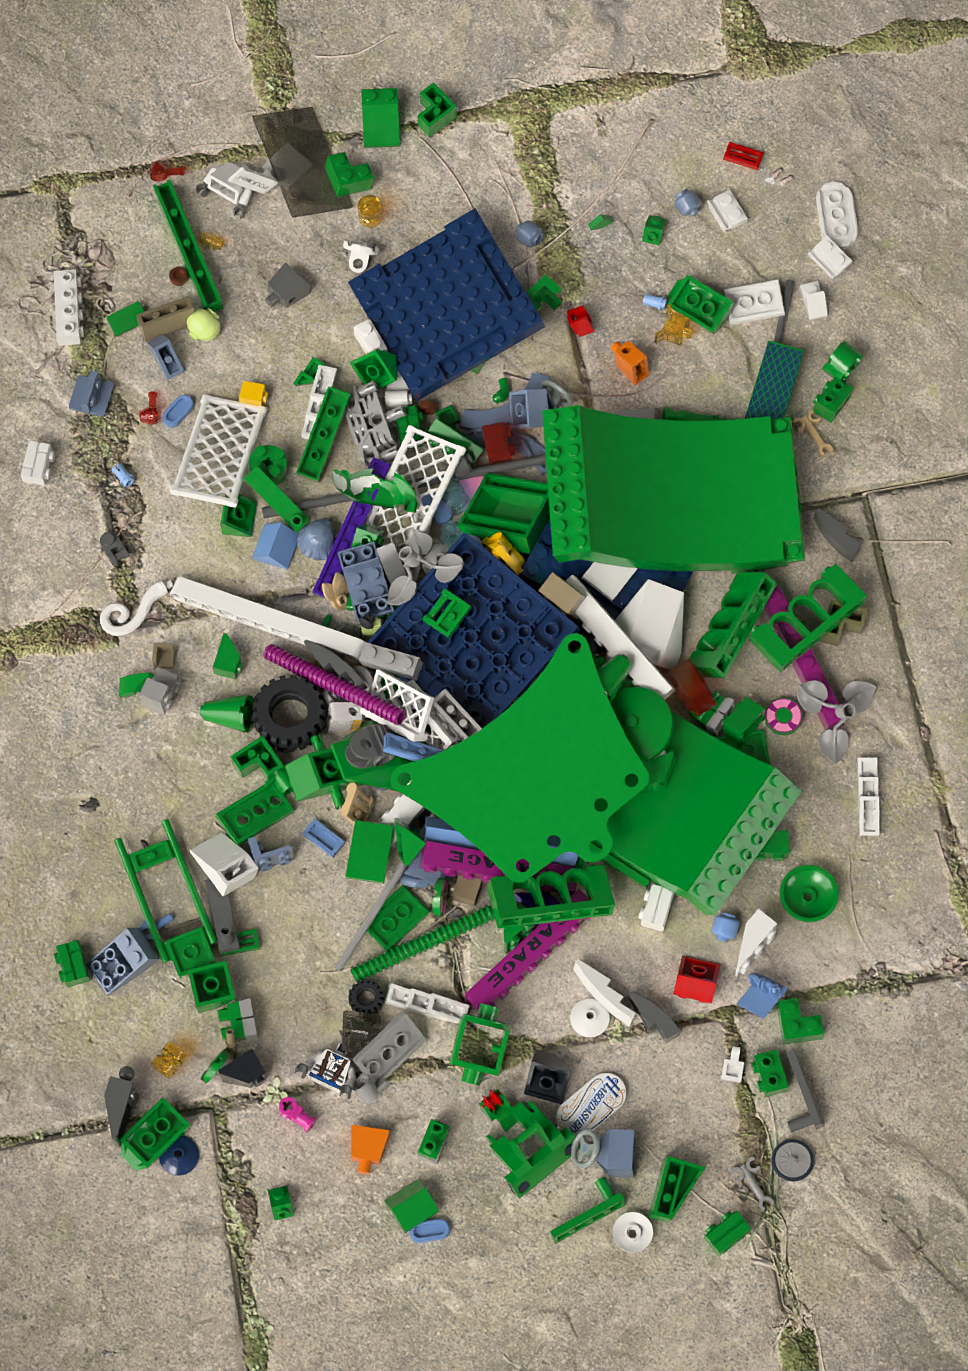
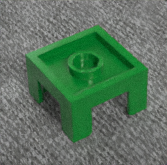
[526,275,562,312]

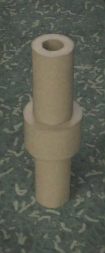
[225,1028,238,1061]

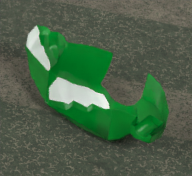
[332,469,418,513]

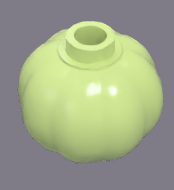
[187,308,220,341]

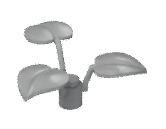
[386,529,464,605]
[797,681,876,763]

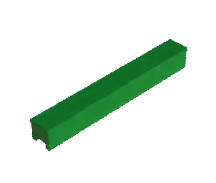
[153,179,223,312]

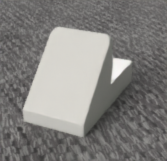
[799,281,828,320]

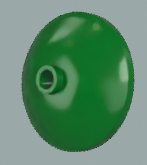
[779,865,839,923]

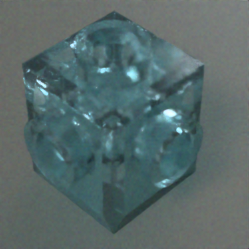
[439,520,463,549]

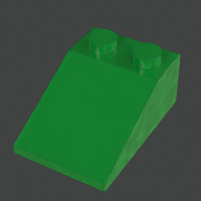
[361,88,400,148]

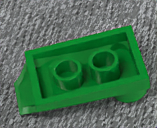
[666,275,734,334]
[120,1097,191,1171]

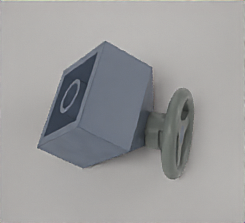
[509,380,573,429]
[571,1128,636,1178]

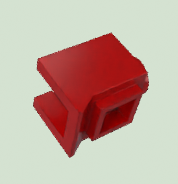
[566,305,594,337]

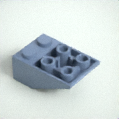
[86,927,160,996]

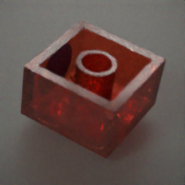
[482,422,516,464]
[670,658,717,716]

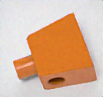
[611,341,649,386]
[351,1125,390,1174]

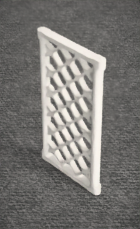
[170,395,268,507]
[365,425,467,548]

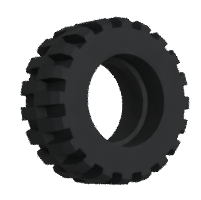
[252,675,327,752]

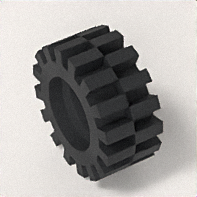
[348,979,384,1017]

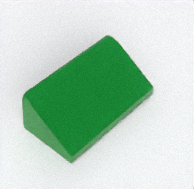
[106,301,144,337]

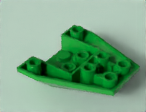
[330,720,414,791]

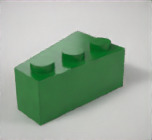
[424,414,484,466]
[648,1156,706,1223]

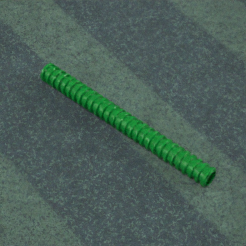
[350,903,495,982]

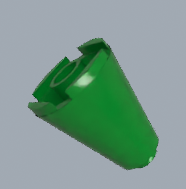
[596,654,632,704]
[200,694,255,733]

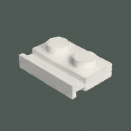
[706,190,748,233]
[808,236,852,280]

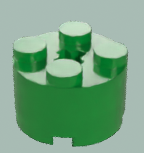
[821,340,864,382]
[249,445,288,485]

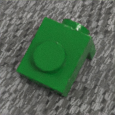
[642,215,667,245]
[268,1185,294,1220]

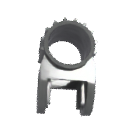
[345,724,396,769]

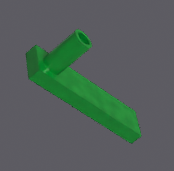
[244,466,310,533]
[572,843,651,890]
[550,1177,625,1244]

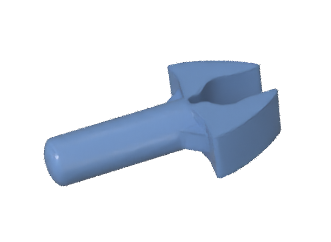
[140,913,174,941]

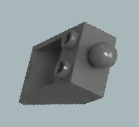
[104,1066,139,1148]

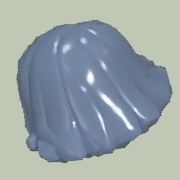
[296,518,336,561]

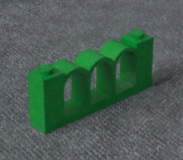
[749,563,867,673]
[684,572,777,678]
[487,865,615,929]

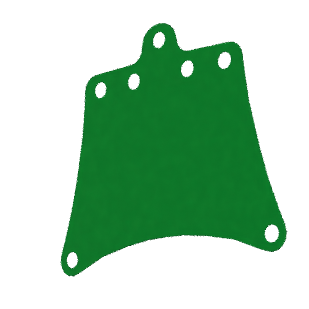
[390,633,649,883]

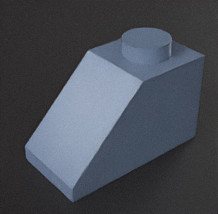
[147,334,184,380]

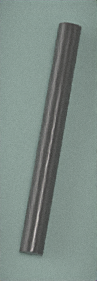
[774,280,794,344]

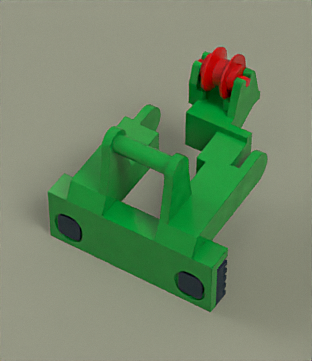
[479,1089,581,1199]

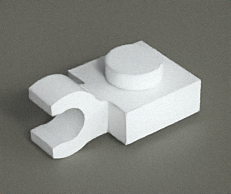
[721,1046,744,1083]

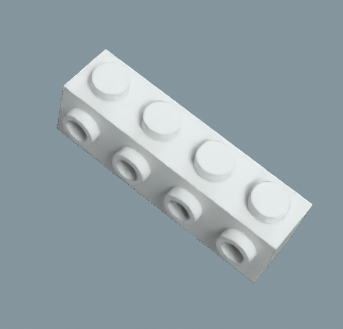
[54,269,84,346]

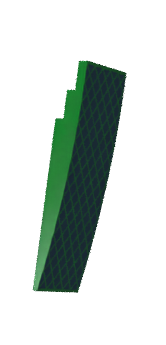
[745,340,804,419]

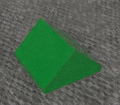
[349,349,397,389]
[220,494,257,537]
[394,818,426,866]
[384,1179,439,1233]

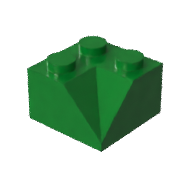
[188,961,235,1013]

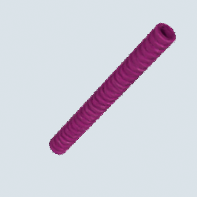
[263,643,405,726]

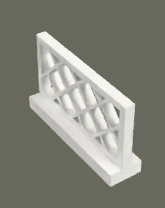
[360,669,434,742]

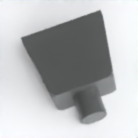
[265,262,310,308]

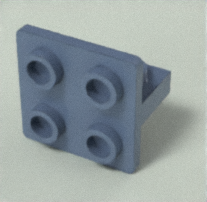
[69,370,114,417]

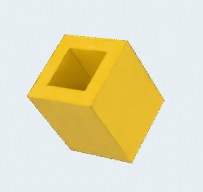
[239,381,268,406]

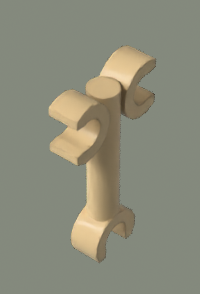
[792,410,833,458]

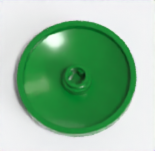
[611,687,674,763]

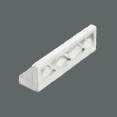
[395,680,462,750]

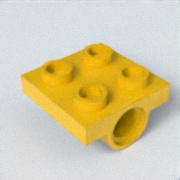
[481,532,525,576]

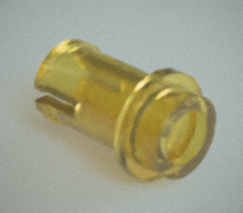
[199,232,224,250]

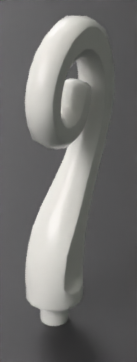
[100,580,173,636]

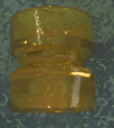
[358,195,382,228]
[151,1041,188,1079]

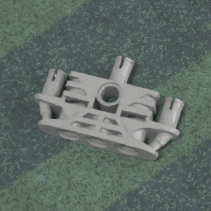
[345,380,406,466]

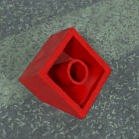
[673,955,721,1004]

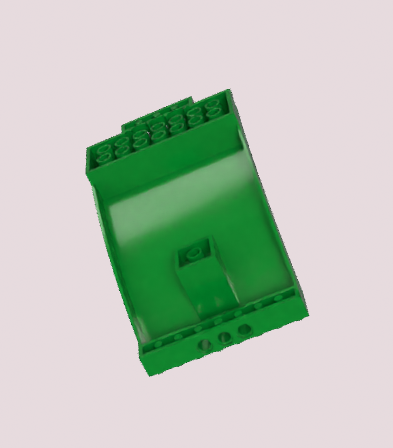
[542,405,805,574]
[573,644,802,916]

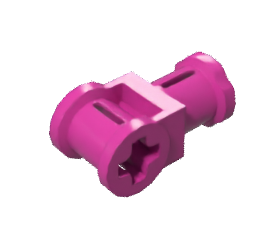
[279,1097,317,1133]

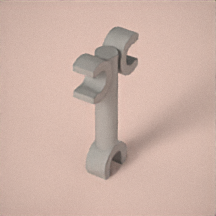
[729,1157,774,1212]

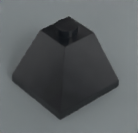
[218,1049,267,1088]
[524,1049,571,1105]

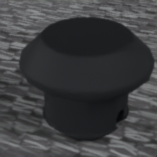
[359,613,376,629]

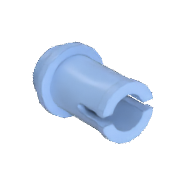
[643,293,668,311]
[112,463,134,487]

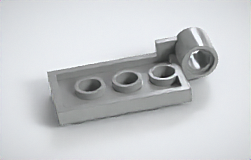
[352,1011,427,1103]

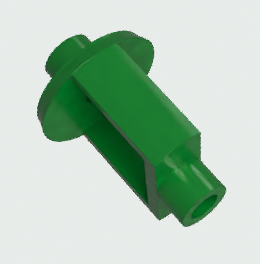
[449,1003,510,1086]

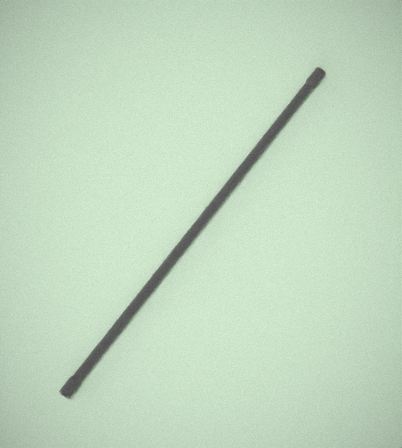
[262,455,546,519]

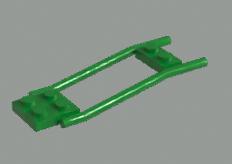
[114,819,218,979]

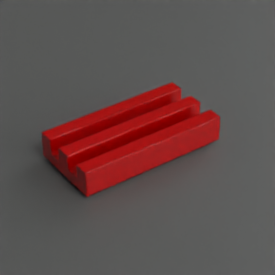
[723,142,764,171]

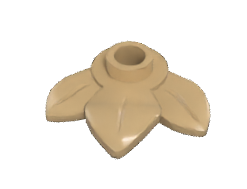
[322,572,350,610]

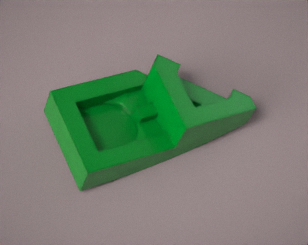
[293,357,329,386]
[118,673,153,698]

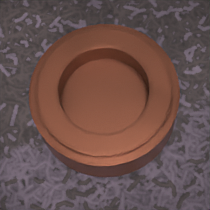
[169,267,188,286]
[418,400,437,415]

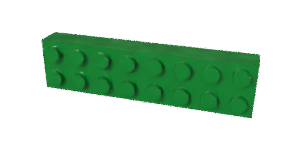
[296,386,351,483]

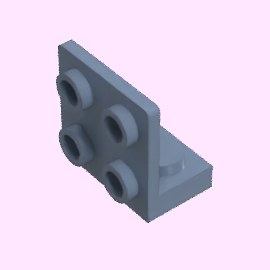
[248,837,294,872]

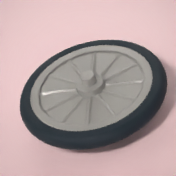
[771,1139,814,1182]

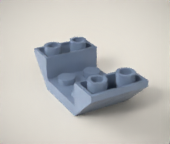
[338,542,394,623]

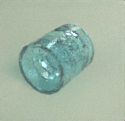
[442,479,471,515]

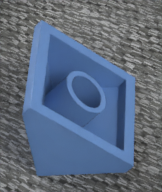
[252,523,299,570]

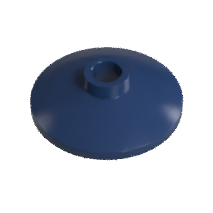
[159,1136,199,1176]

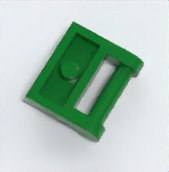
[421,589,472,639]

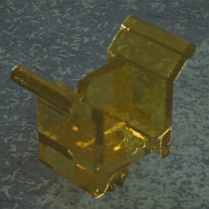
[654,304,693,346]

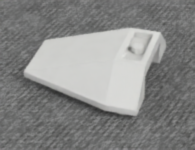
[615,579,684,671]

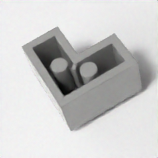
[139,667,181,715]

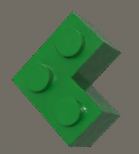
[417,82,457,138]
[325,152,374,197]
[230,735,284,780]
[776,998,824,1045]

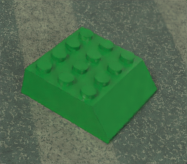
[457,473,550,554]

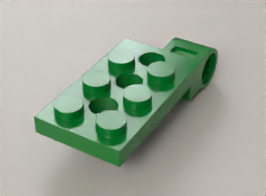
[216,769,294,846]

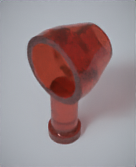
[149,161,184,182]
[139,391,158,425]

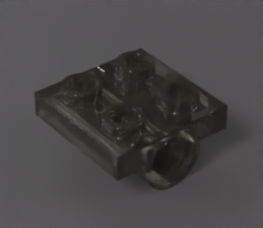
[342,1010,385,1053]

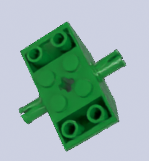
[285,734,364,810]

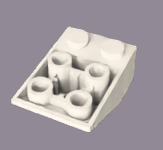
[190,832,259,896]
[735,909,777,977]

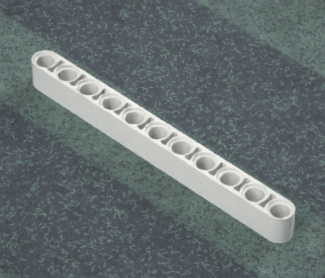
[170,577,365,663]

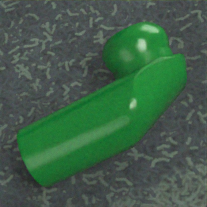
[492,378,510,404]

